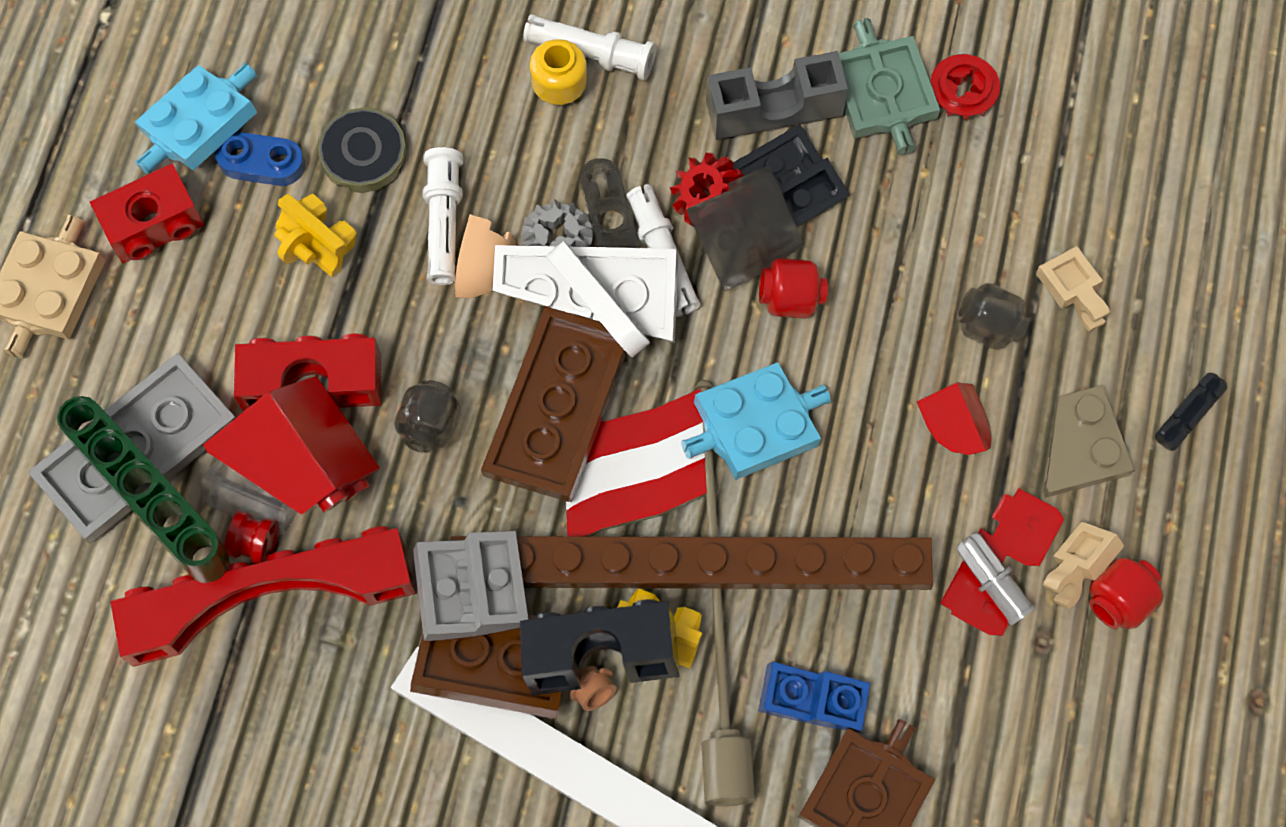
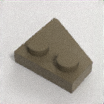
[1043,385,1134,498]

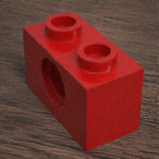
[90,163,204,264]

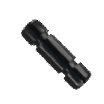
[1155,372,1227,451]

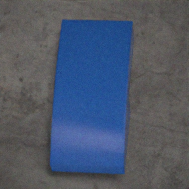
[758,662,870,732]

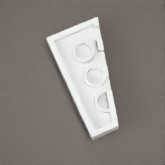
[493,245,678,343]

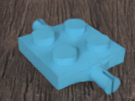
[135,63,257,175]
[681,362,831,480]

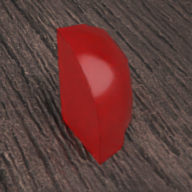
[916,382,992,455]

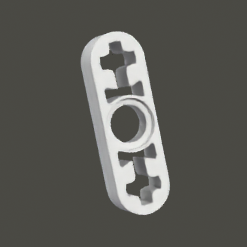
[546,241,650,358]

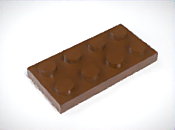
[481,306,627,503]

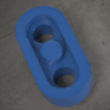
[215,132,305,186]

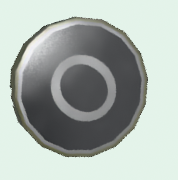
[317,107,407,193]

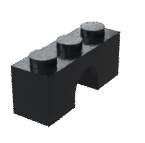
[520,599,680,695]

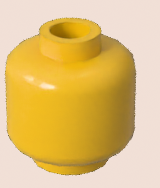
[529,39,587,105]

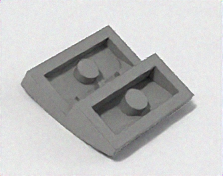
[413,531,528,641]

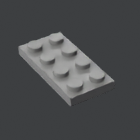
[28,353,236,544]

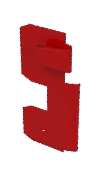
[940,488,1064,636]

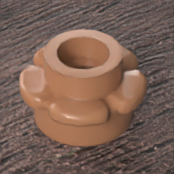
[570,666,617,711]

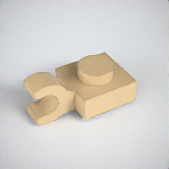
[1036,246,1110,332]
[1043,521,1124,609]

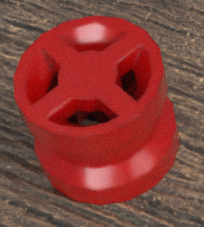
[224,510,279,564]

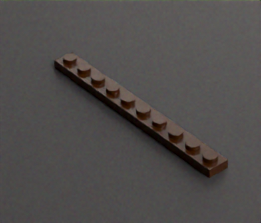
[450,536,933,590]

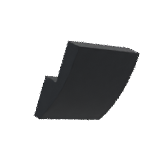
[733,124,850,241]

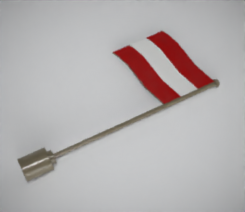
[566,380,755,806]

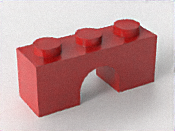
[234,333,382,412]

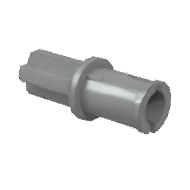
[956,533,1035,626]

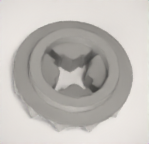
[521,199,593,247]

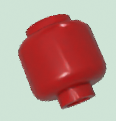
[759,258,828,319]
[1089,557,1163,630]

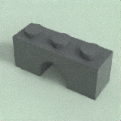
[706,51,848,140]

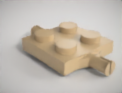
[0,215,106,359]

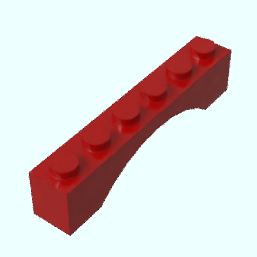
[110,526,416,667]

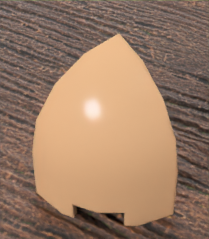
[455,215,517,298]

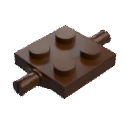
[798,719,936,827]

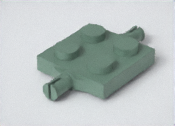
[838,18,940,155]

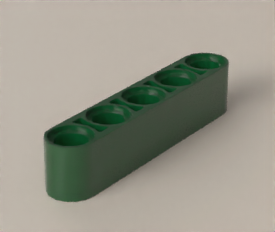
[57,396,230,583]

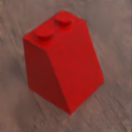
[203,376,380,515]

